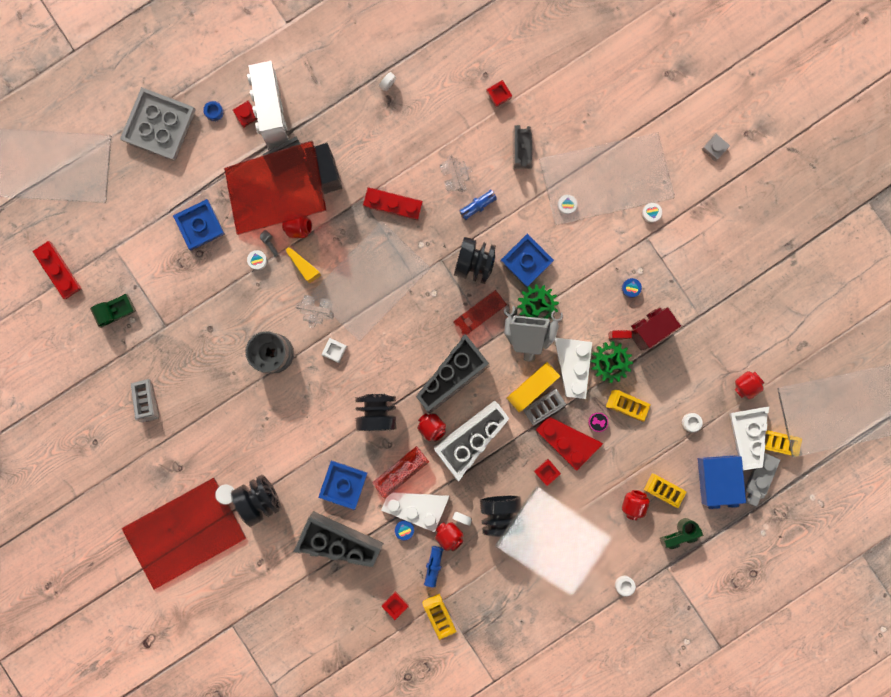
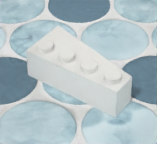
[247,61,290,150]
[434,401,509,481]

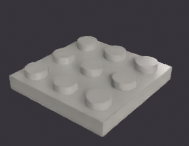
[120,87,196,161]

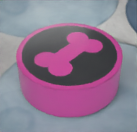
[588,413,608,432]

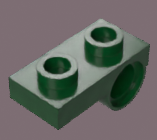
[90,294,136,328]
[660,518,703,549]

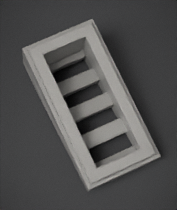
[131,379,159,423]
[523,389,566,426]

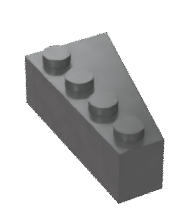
[416,334,490,414]
[293,511,384,567]

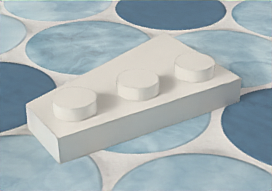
[554,338,592,399]
[729,407,769,470]
[381,492,449,532]

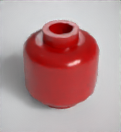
[282,214,312,238]
[734,371,765,399]
[417,413,446,442]
[622,490,650,521]
[435,522,464,552]

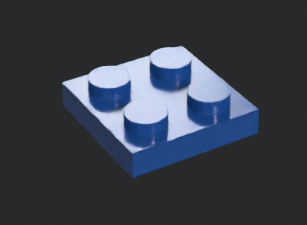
[173,199,225,251]
[500,233,554,288]
[318,460,368,510]

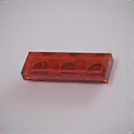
[372,446,430,499]

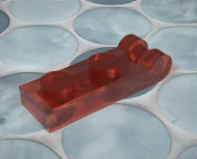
[453,290,507,335]

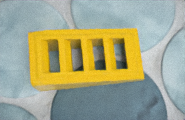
[286,247,321,283]
[606,390,651,422]
[765,430,801,457]
[643,473,687,508]
[422,594,457,640]

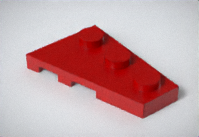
[535,416,604,471]

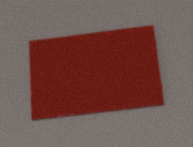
[224,141,327,235]
[121,478,247,590]

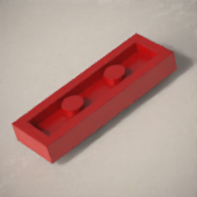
[363,187,423,220]
[32,241,82,299]

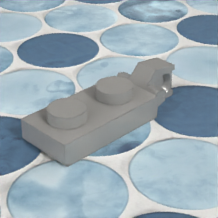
[746,453,780,507]

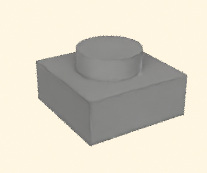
[702,134,730,162]

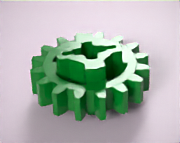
[517,284,559,320]
[590,341,633,383]

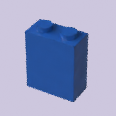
[697,455,746,509]

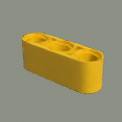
[506,362,560,412]

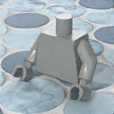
[504,306,563,362]

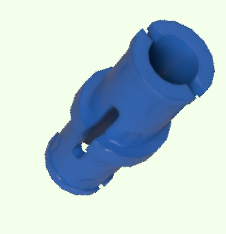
[459,189,497,220]
[424,546,444,588]

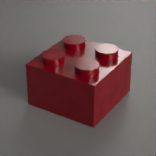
[630,307,681,351]

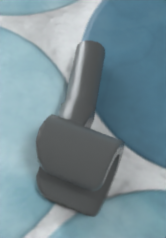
[260,230,279,256]

